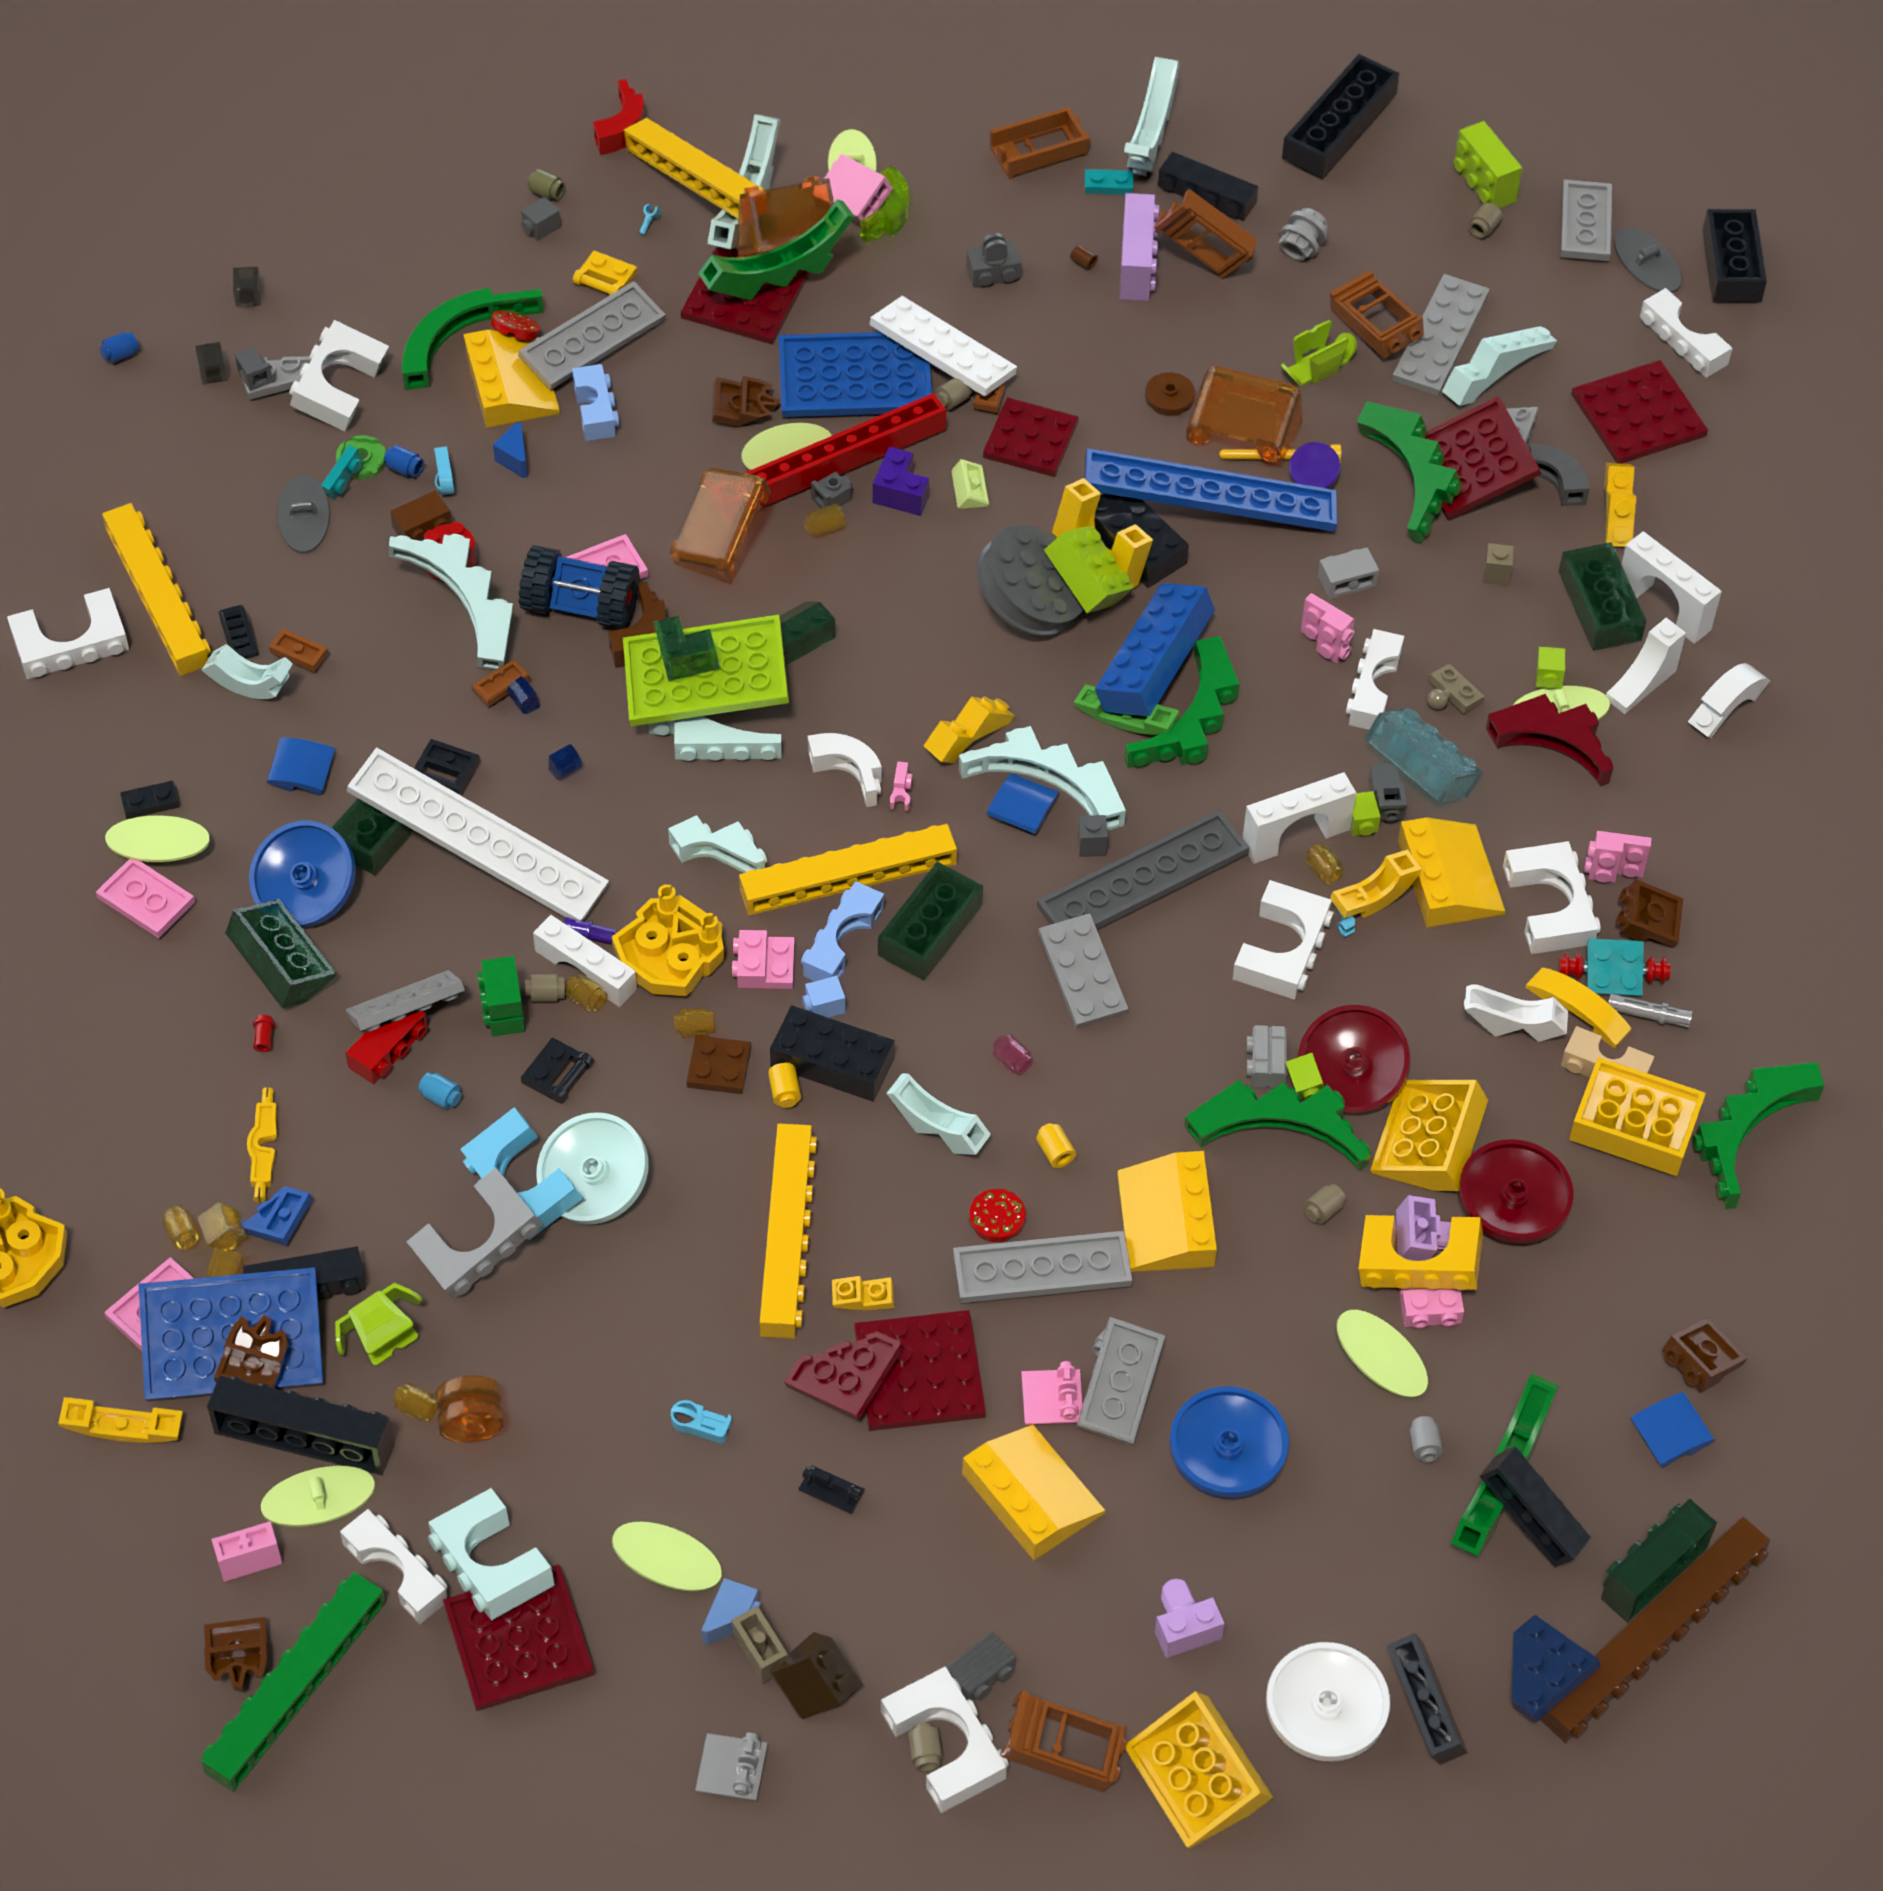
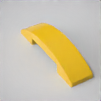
[1525,967,1632,1049]
[58,1397,183,1443]

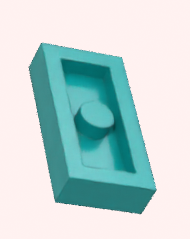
[1084,169,1133,195]
[321,445,363,500]

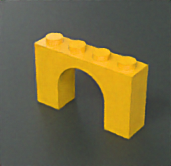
[1052,478,1153,587]
[1358,1215,1483,1290]

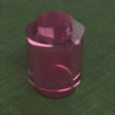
[992,1034,1034,1075]

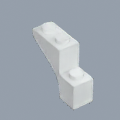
[1464,984,1568,1042]

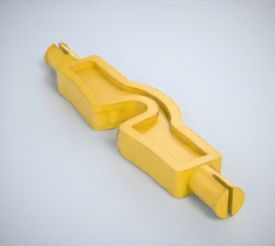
[247,1087,277,1203]

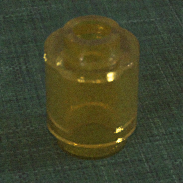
[1305,844,1344,884]
[565,973,608,1011]
[674,1008,714,1037]
[163,1206,200,1250]
[392,1383,439,1421]

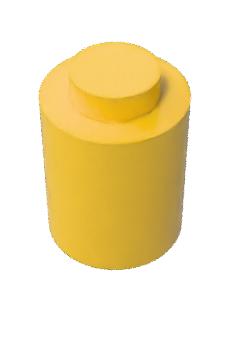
[768,1063,801,1108]
[1036,1123,1077,1168]

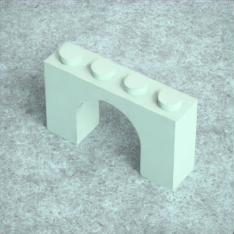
[428,1488,554,1620]

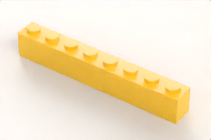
[624,118,767,222]
[102,503,211,676]
[739,824,957,916]
[760,1124,817,1338]

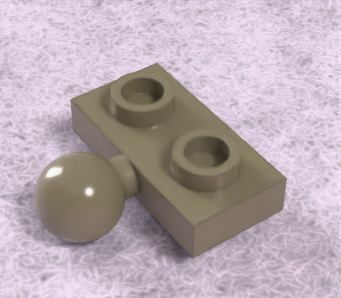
[1427,664,1485,714]

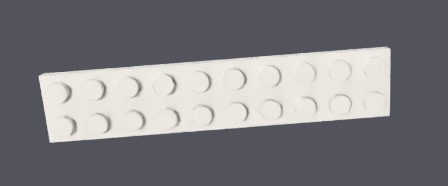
[347,747,609,921]

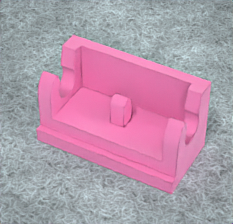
[212,1521,282,1582]

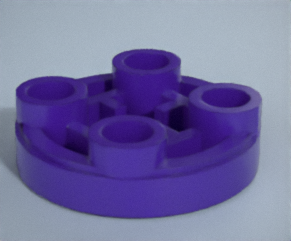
[1289,442,1340,489]

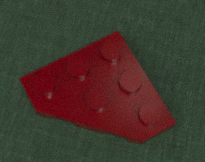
[784,1331,904,1420]

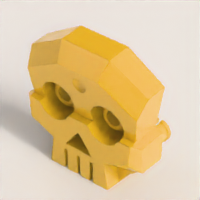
[612,884,724,996]
[0,1188,67,1308]

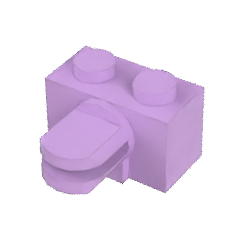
[1396,1195,1451,1261]
[1155,1579,1225,1658]

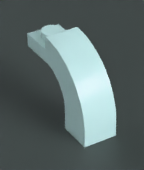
[202,644,293,699]

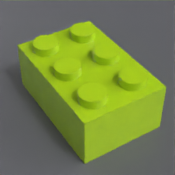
[1454,121,1522,208]
[1044,525,1134,613]

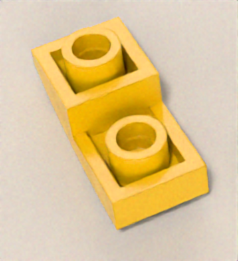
[832,1276,894,1310]

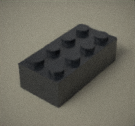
[1703,209,1767,302]
[1094,493,1189,588]
[770,1005,895,1102]

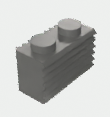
[946,1631,1015,1701]

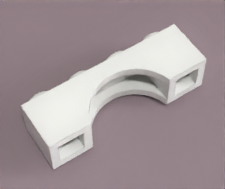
[1640,288,1732,378]
[1346,629,1404,732]
[533,915,637,1007]
[340,1509,447,1624]

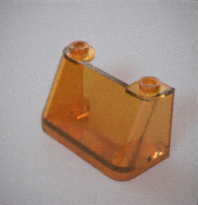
[737,175,841,256]
[1186,366,1303,464]
[670,467,771,585]

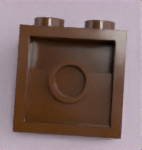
[1616,879,1683,948]
[1662,1317,1747,1392]

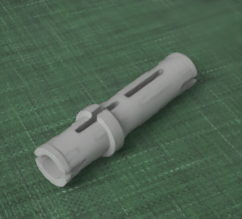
[1608,993,1693,1028]

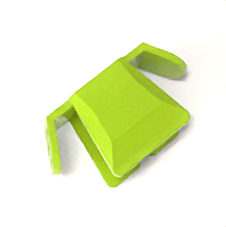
[1281,320,1357,387]
[335,1283,423,1366]

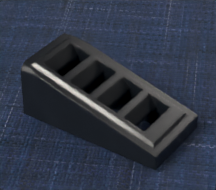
[218,605,258,659]

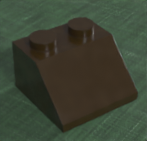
[769,1632,862,1719]

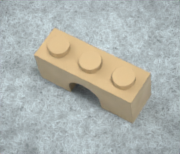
[1561,1026,1655,1077]

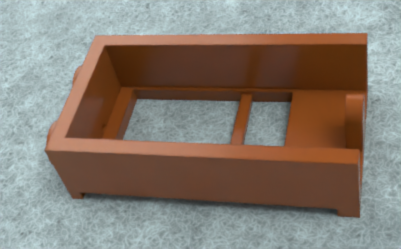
[990,107,1091,179]
[1154,189,1257,279]
[1330,270,1424,358]
[1000,1690,1127,1792]

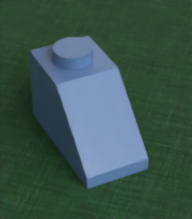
[701,1578,762,1645]

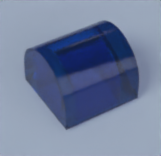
[507,676,540,714]
[548,744,582,780]

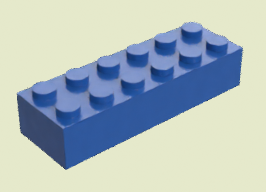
[1095,583,1215,716]

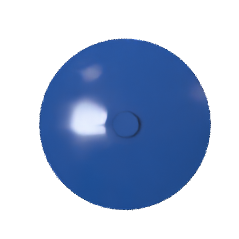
[249,820,356,928]
[1170,1387,1289,1498]

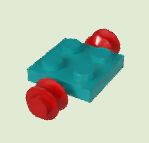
[1558,939,1671,997]

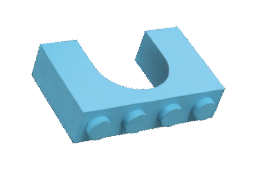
[460,1107,583,1240]

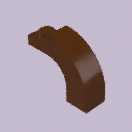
[608,582,666,668]

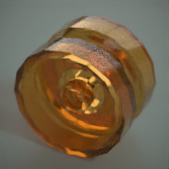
[436,1375,504,1443]

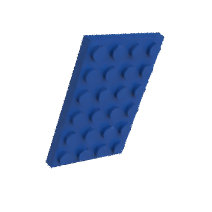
[779,332,932,417]
[138,1268,324,1401]

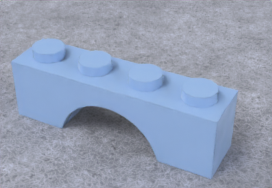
[801,881,884,981]

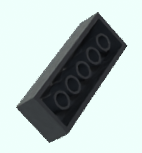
[1282,54,1400,178]
[207,1376,394,1476]

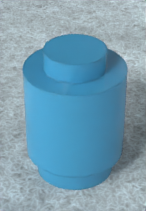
[418,1072,462,1110]

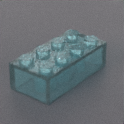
[1364,708,1483,803]

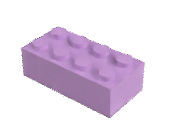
[1120,193,1159,301]

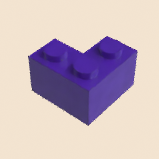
[873,447,929,516]

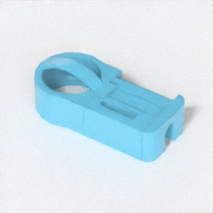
[434,446,454,496]
[670,1400,732,1444]

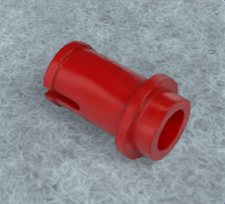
[253,1015,275,1052]

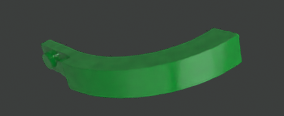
[402,288,544,390]

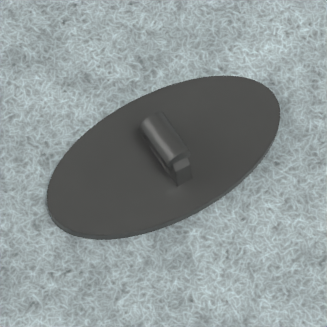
[1614,228,1681,293]
[278,475,330,554]

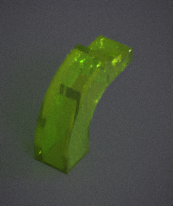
[861,165,909,243]

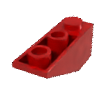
[345,1011,428,1085]

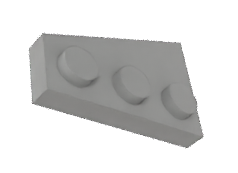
[235,356,312,400]

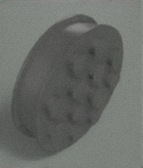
[977,524,1084,636]

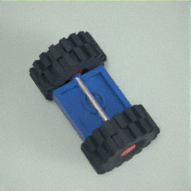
[518,545,640,629]

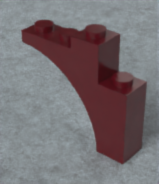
[1486,693,1614,786]

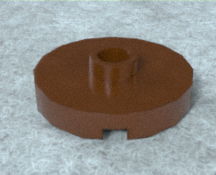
[1145,372,1195,416]

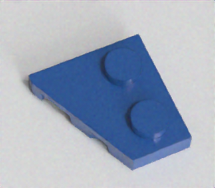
[236,1186,313,1245]

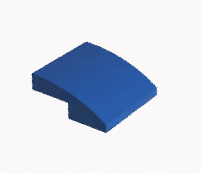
[266,738,335,796]
[987,773,1059,834]
[1631,1392,1715,1468]

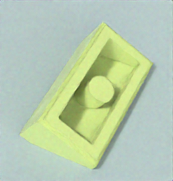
[952,459,989,509]

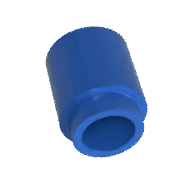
[99,332,139,364]
[384,445,424,478]

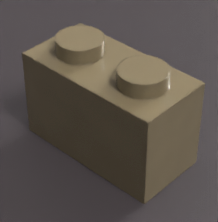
[731,1606,788,1684]

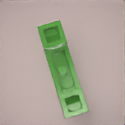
[1074,684,1180,734]

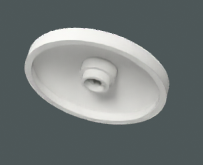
[1266,1642,1390,1761]

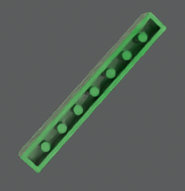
[201,1572,386,1792]

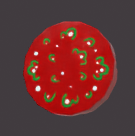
[491,311,540,341]
[969,1189,1026,1242]

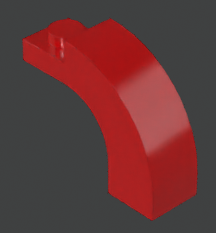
[593,79,645,155]

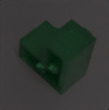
[654,616,720,681]

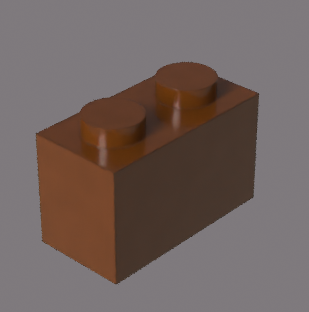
[390,490,452,541]

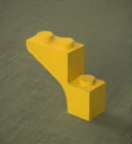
[1603,463,1636,547]
[924,696,1015,763]

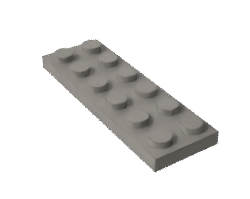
[1392,274,1490,397]
[518,281,666,390]
[953,1231,1132,1303]

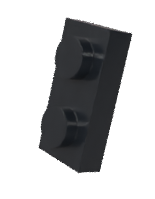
[120,780,180,820]

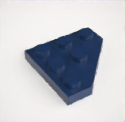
[1512,1615,1601,1723]

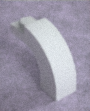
[1688,663,1771,738]
[807,733,882,807]

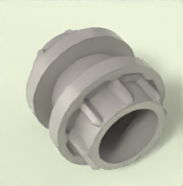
[1279,208,1328,261]

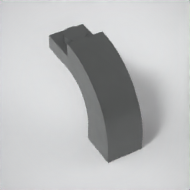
[1529,444,1590,506]

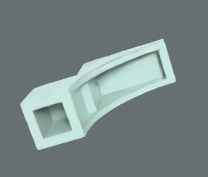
[886,1074,991,1155]

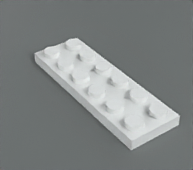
[870,296,1017,396]

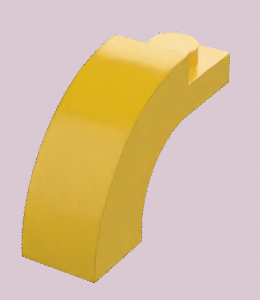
[1330,850,1422,918]

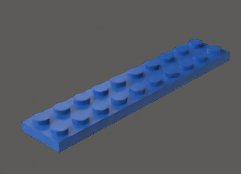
[1084,448,1337,532]

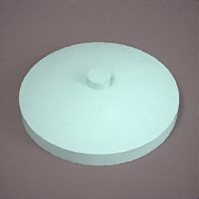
[536,1113,649,1225]

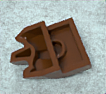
[712,376,780,426]
[214,1314,288,1389]
[204,1617,268,1692]

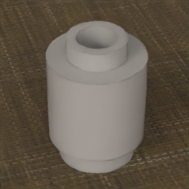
[1409,1416,1443,1463]

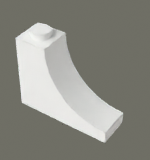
[1606,618,1686,714]

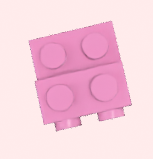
[1301,593,1354,663]
[1584,831,1652,883]
[732,930,795,989]
[1398,1288,1464,1328]

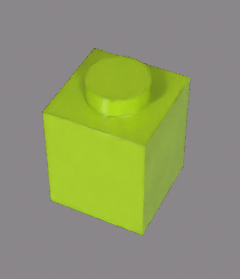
[1536,647,1565,689]
[1350,791,1381,836]
[1286,1053,1324,1100]

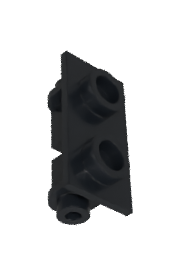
[798,1465,865,1514]

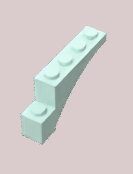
[1442,326,1557,406]
[648,716,782,761]

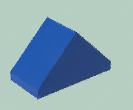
[493,422,527,478]

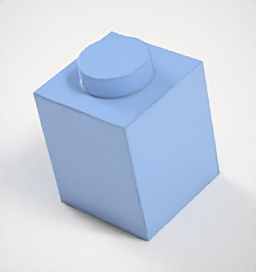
[802,976,845,1017]

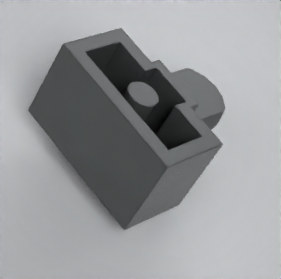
[966,233,1021,287]

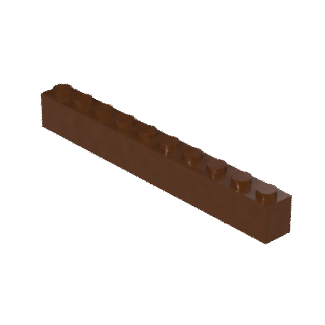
[1539,1516,1770,1744]

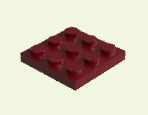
[983,397,1079,477]

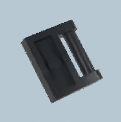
[413,739,480,796]
[521,1037,594,1103]

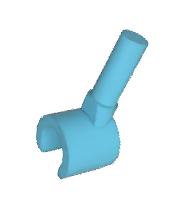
[639,204,661,236]
[1335,906,1355,937]

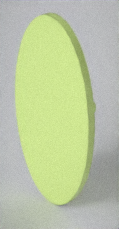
[828,130,876,172]
[741,423,832,470]
[1513,686,1610,720]
[105,816,210,862]
[1336,1310,1428,1398]
[261,1466,375,1527]
[612,1522,722,1591]

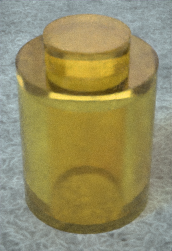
[804,503,845,537]

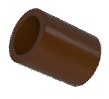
[1070,244,1098,270]

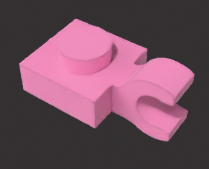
[890,762,913,811]

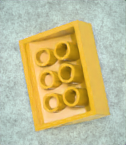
[463,330,560,428]
[1398,818,1506,928]
[1569,1057,1706,1176]
[1370,1080,1488,1191]
[1117,1151,1217,1272]
[962,1425,1105,1561]
[1125,1691,1273,1849]

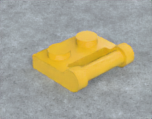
[573,251,637,296]

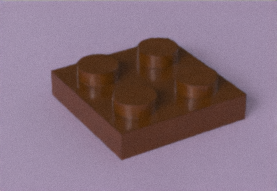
[686,1035,751,1094]

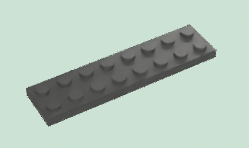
[1037,810,1249,929]

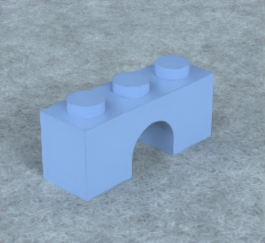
[572,364,619,441]

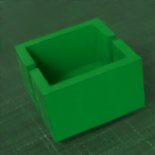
[477,956,525,1037]

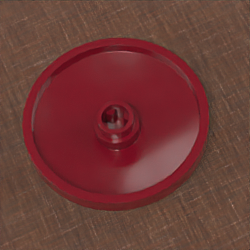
[1298,1005,1411,1115]
[1458,1139,1574,1244]

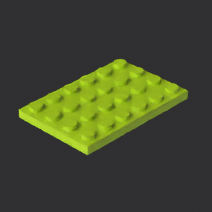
[623,615,789,727]

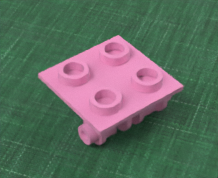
[1021,1361,1083,1425]

